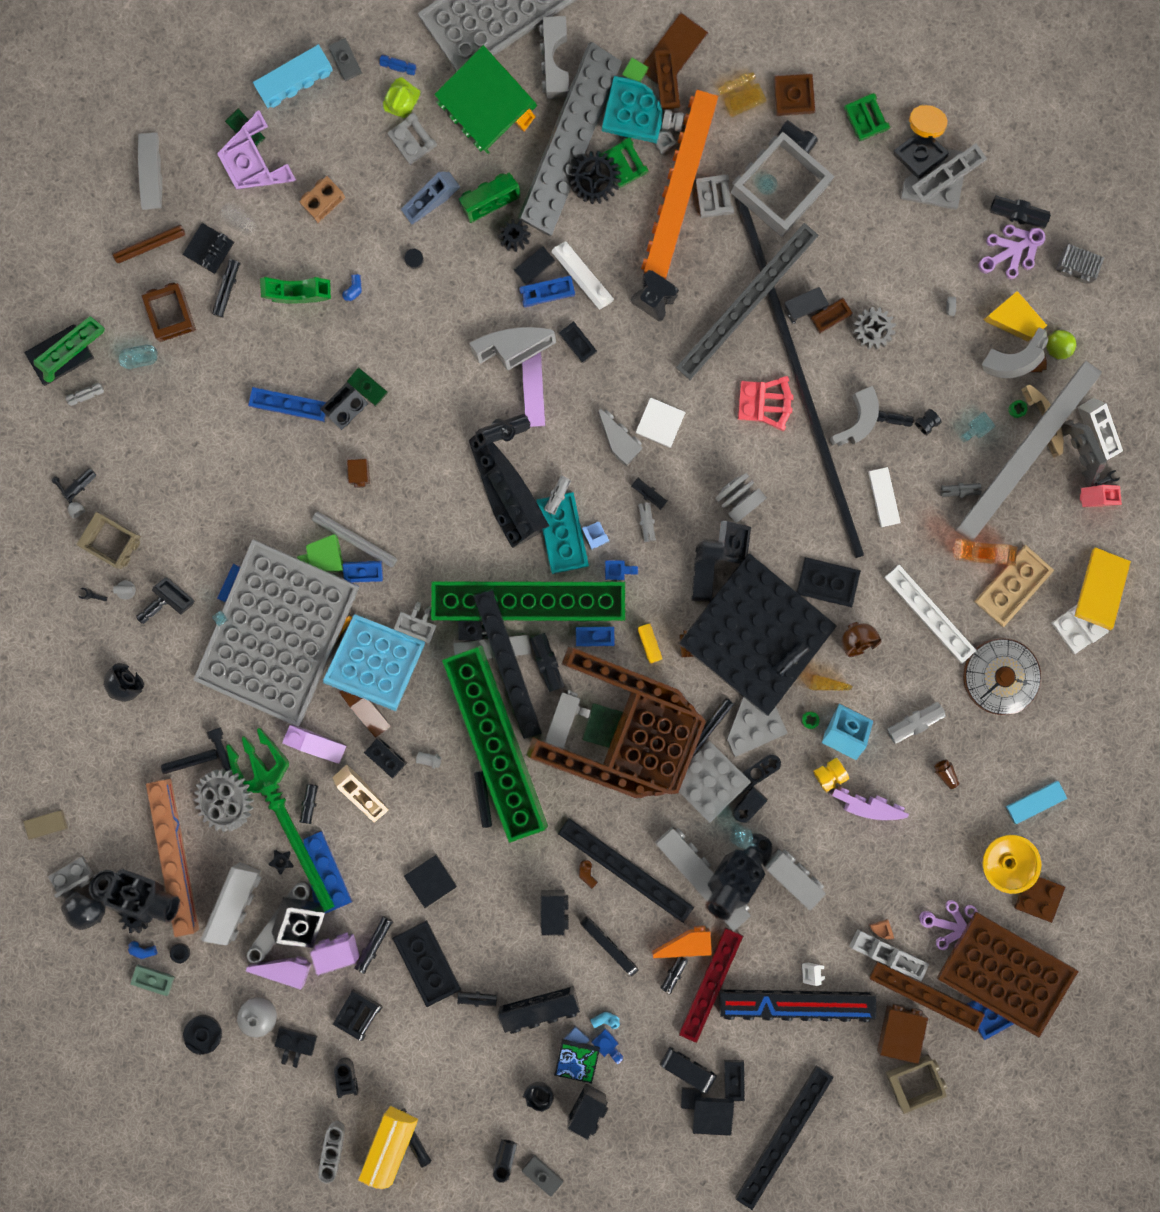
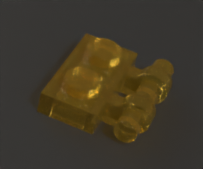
[718,72,766,118]

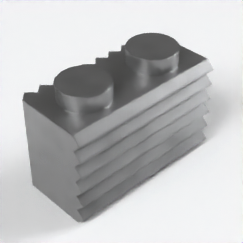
[1056,244,1104,284]

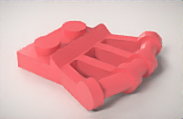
[738,376,793,431]

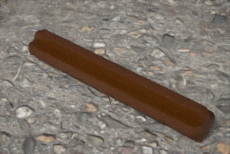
[113,225,186,263]

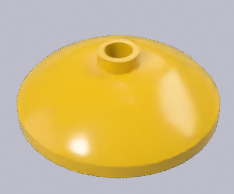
[982,835,1041,894]

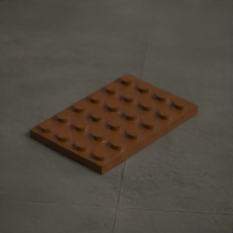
[936,911,1079,1038]

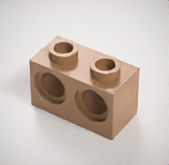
[299,176,345,223]

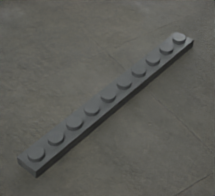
[676,223,819,381]

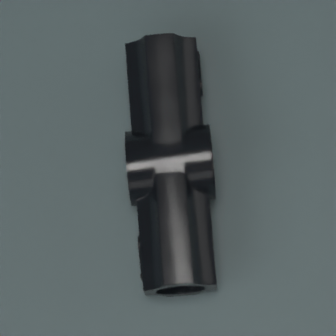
[990,195,1051,229]
[475,414,531,446]
[530,633,565,692]

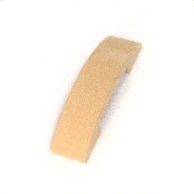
[1021,385,1063,458]

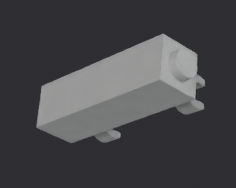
[545,690,591,748]

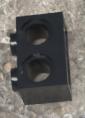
[320,382,368,430]
[364,737,408,779]

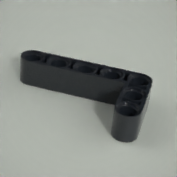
[692,540,723,602]

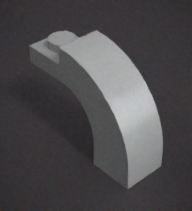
[982,328,1048,378]
[829,386,879,447]

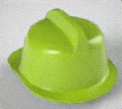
[383,77,421,118]

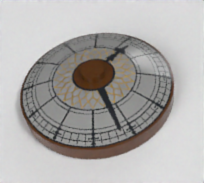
[963,638,1041,715]

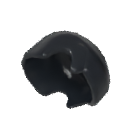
[523,1081,554,1112]

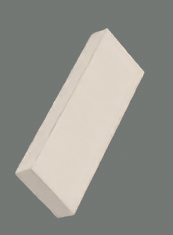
[868,467,901,527]

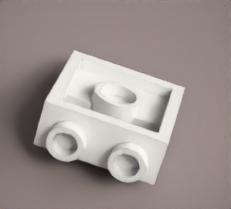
[1052,605,1109,654]

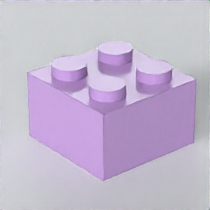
[310,932,360,975]

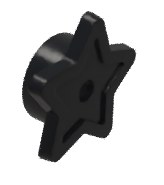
[269,850,294,875]

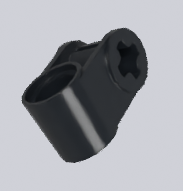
[733,786,768,823]
[334,1058,359,1098]

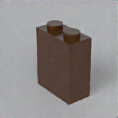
[877,1004,928,1064]

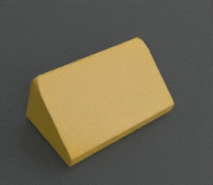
[637,623,663,664]

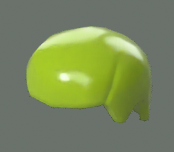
[1046,330,1076,359]

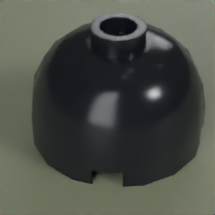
[103,663,144,702]

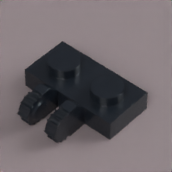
[274,1026,318,1068]

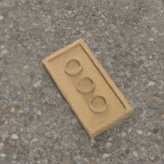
[974,545,1054,627]

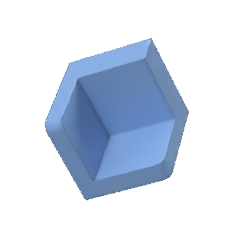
[582,522,609,550]

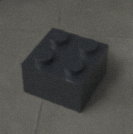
[541,890,569,936]
[272,897,325,948]
[567,1083,608,1140]

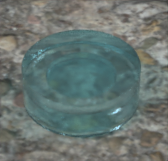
[758,174,777,195]

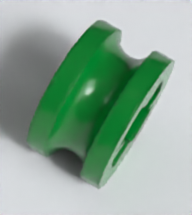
[1009,400,1028,418]
[801,712,820,729]

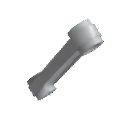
[247,882,311,964]

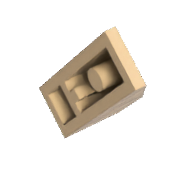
[333,765,389,823]

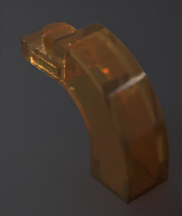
[953,539,1017,566]

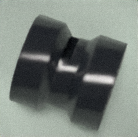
[914,409,942,436]

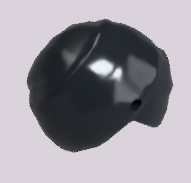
[61,892,106,930]

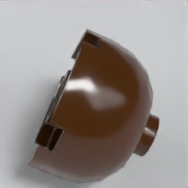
[841,622,882,657]

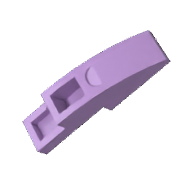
[829,786,909,820]

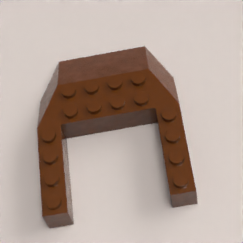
[526,646,706,799]

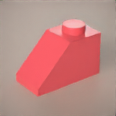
[1080,485,1122,507]

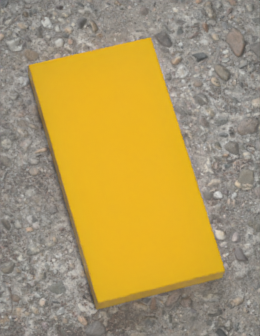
[1074,547,1131,630]

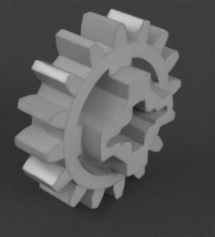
[853,307,896,350]

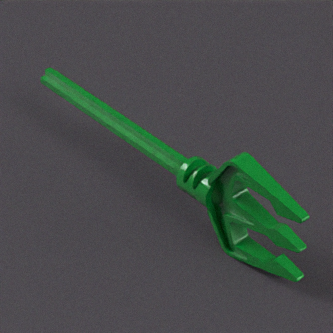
[226,728,335,912]

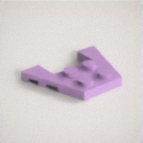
[217,110,296,190]

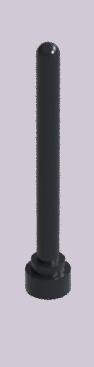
[206,727,231,772]

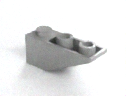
[598,409,642,467]

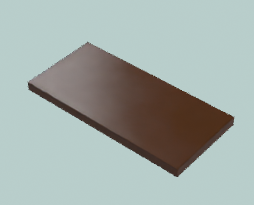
[643,13,708,84]

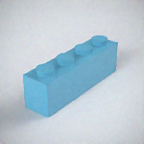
[253,44,333,108]

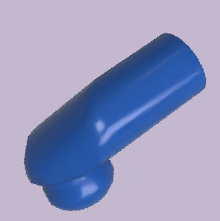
[342,274,362,301]
[128,941,158,959]

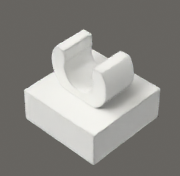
[802,963,825,986]

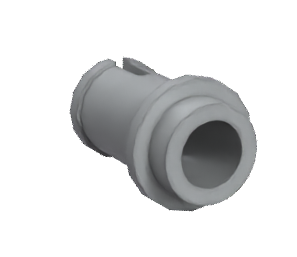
[416,751,442,769]

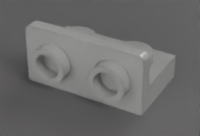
[48,856,95,898]

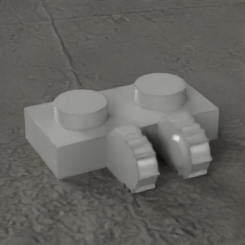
[394,602,437,644]

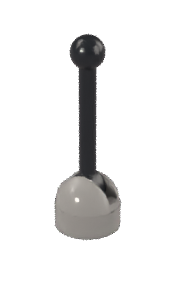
[52,477,85,518]

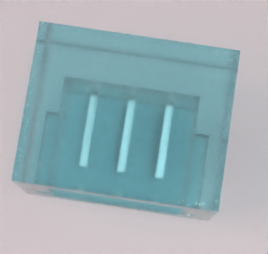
[212,611,228,626]

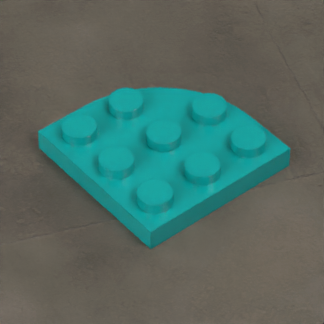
[602,76,662,144]

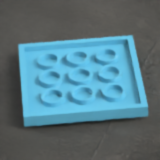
[323,614,426,711]

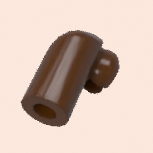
[579,860,598,889]

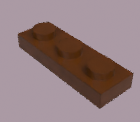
[654,49,680,110]

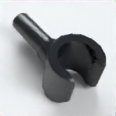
[1095,470,1120,486]
[78,588,108,602]

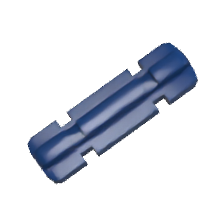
[379,55,416,76]

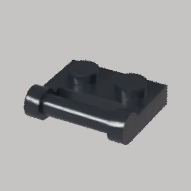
[332,989,383,1041]

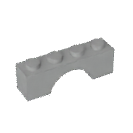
[540,16,569,99]

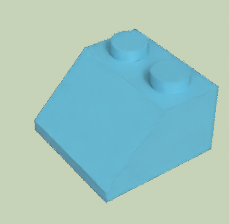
[822,704,873,760]

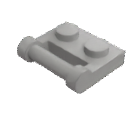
[387,113,437,165]
[695,175,735,218]

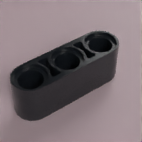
[660,1047,717,1093]

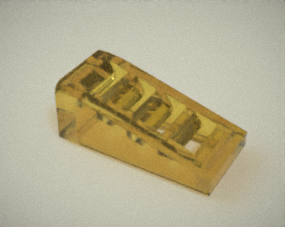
[809,675,852,691]

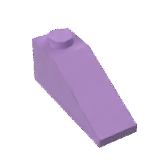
[282,725,346,764]
[246,956,311,989]

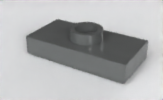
[329,38,362,82]
[522,1155,564,1197]

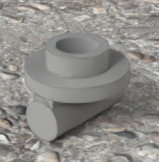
[113,580,136,600]

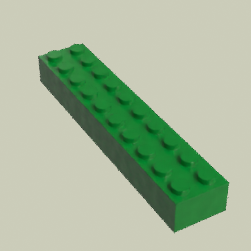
[431,581,625,621]
[442,645,548,843]

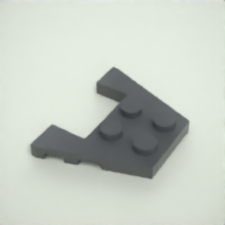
[1061,420,1107,487]

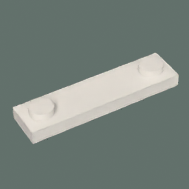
[551,241,614,310]

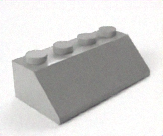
[201,862,262,945]

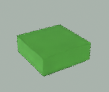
[622,58,648,82]

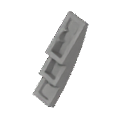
[138,132,162,210]
[912,143,987,203]
[849,929,929,981]

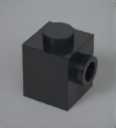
[458,620,486,641]

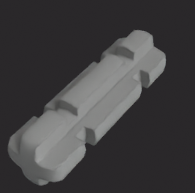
[66,383,104,406]

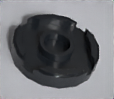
[183,1015,222,1055]

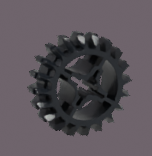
[570,151,621,204]

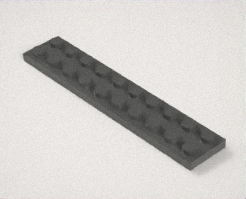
[517,42,622,236]

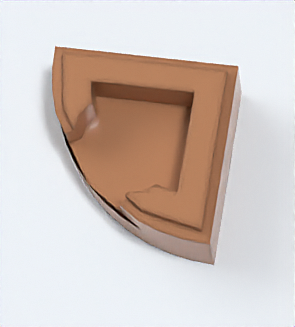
[869,919,894,939]

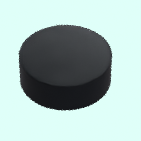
[404,249,424,269]
[170,943,190,964]

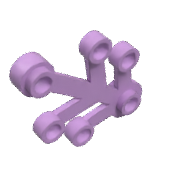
[978,225,1045,279]
[919,900,977,950]

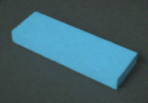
[1006,781,1068,824]

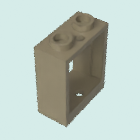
[77,512,141,569]
[885,1055,947,1114]

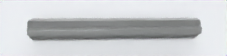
[312,512,397,567]

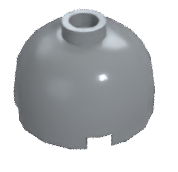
[237,997,277,1038]

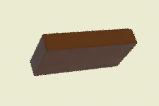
[810,298,853,334]

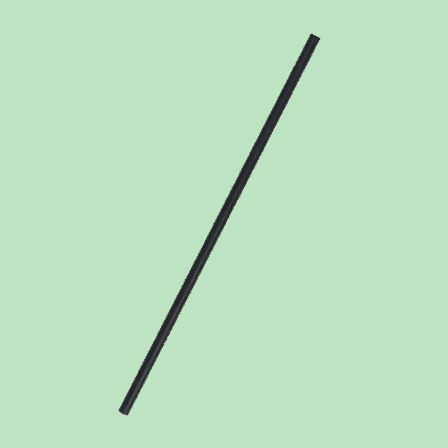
[736,198,864,558]

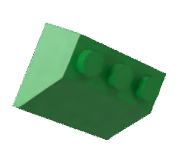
[459,172,521,223]

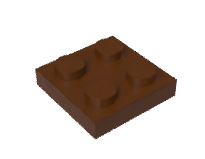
[774,74,815,116]
[1014,877,1066,923]

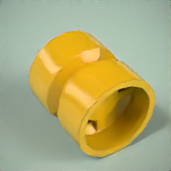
[813,758,849,793]

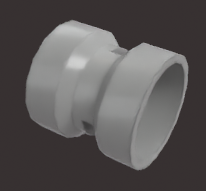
[662,110,684,132]

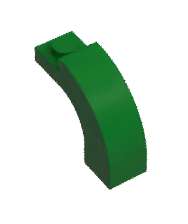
[260,277,331,304]

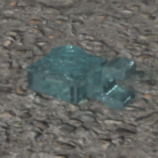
[959,411,996,443]

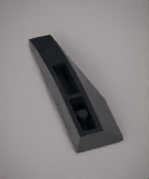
[469,435,549,548]

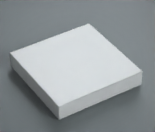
[636,397,685,448]

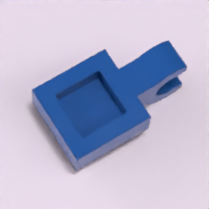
[605,560,638,580]
[591,1028,623,1065]

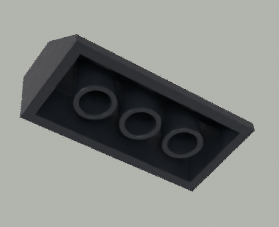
[498,986,580,1034]

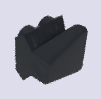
[631,270,679,321]

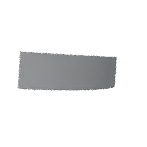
[453,635,531,659]

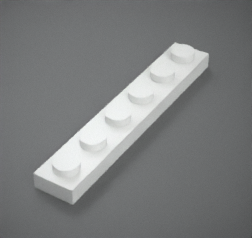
[884,565,977,663]

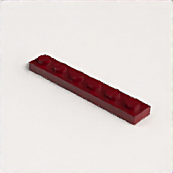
[678,927,744,1043]

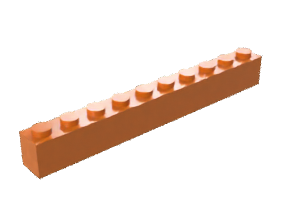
[641,90,718,279]

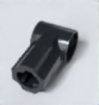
[778,120,818,154]
[493,1139,517,1183]

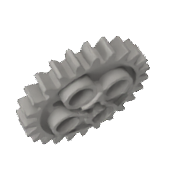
[194,769,254,832]

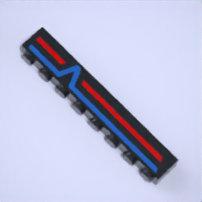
[719,989,876,1022]

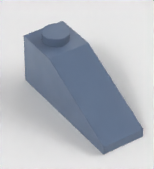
[401,172,460,225]

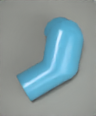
[590,1012,620,1029]

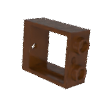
[141,283,196,342]

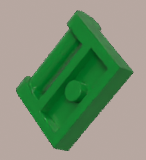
[844,93,891,142]
[601,138,649,188]

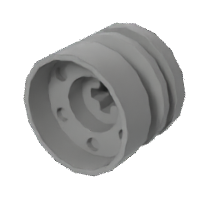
[715,473,767,523]

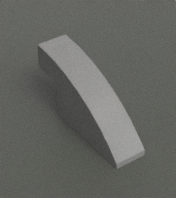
[470,327,556,371]

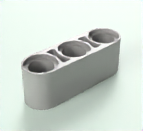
[318,1121,346,1183]

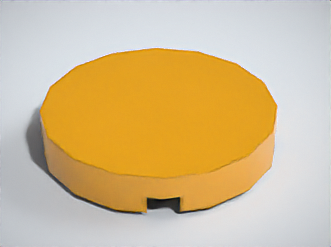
[909,105,948,138]

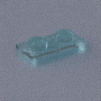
[729,822,752,849]

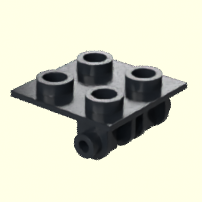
[182,223,235,274]

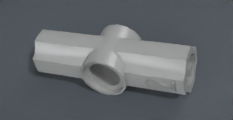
[887,702,946,744]

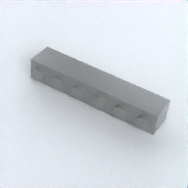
[655,827,751,931]

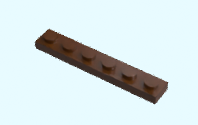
[869,961,985,1032]

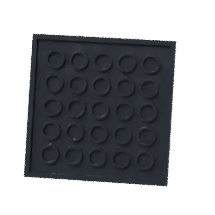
[678,553,837,716]

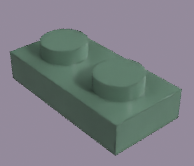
[130,964,175,996]

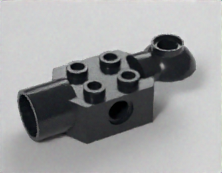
[705,833,772,921]
[89,869,180,923]

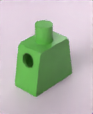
[297,534,343,572]

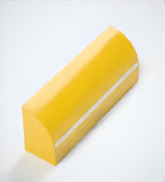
[358,1106,418,1189]

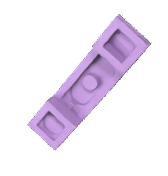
[522,352,545,427]

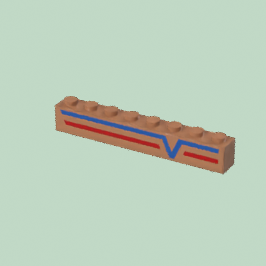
[146,778,199,937]

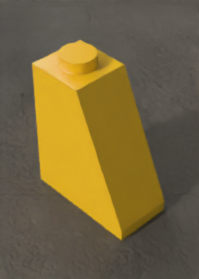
[984,291,1047,342]

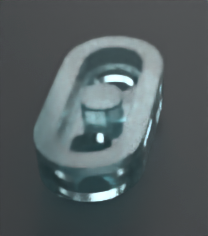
[119,345,158,369]

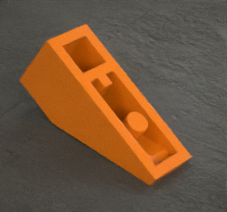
[652,926,712,958]

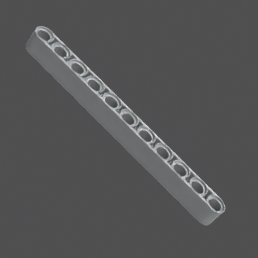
[955,361,1102,542]

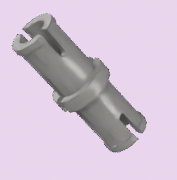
[544,475,571,515]
[638,502,656,542]

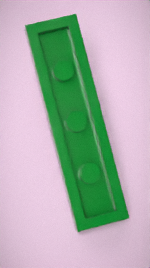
[34,316,105,382]

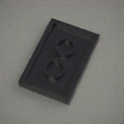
[24,324,94,386]
[796,557,861,608]

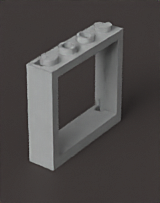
[731,132,835,237]

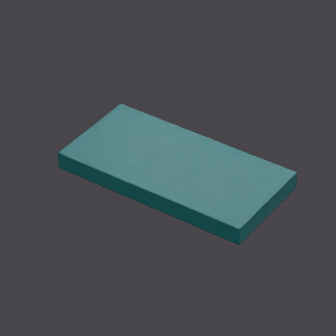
[536,492,589,574]

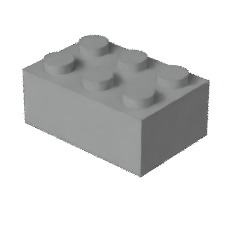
[763,848,826,911]

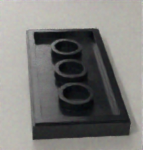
[392,920,461,1007]

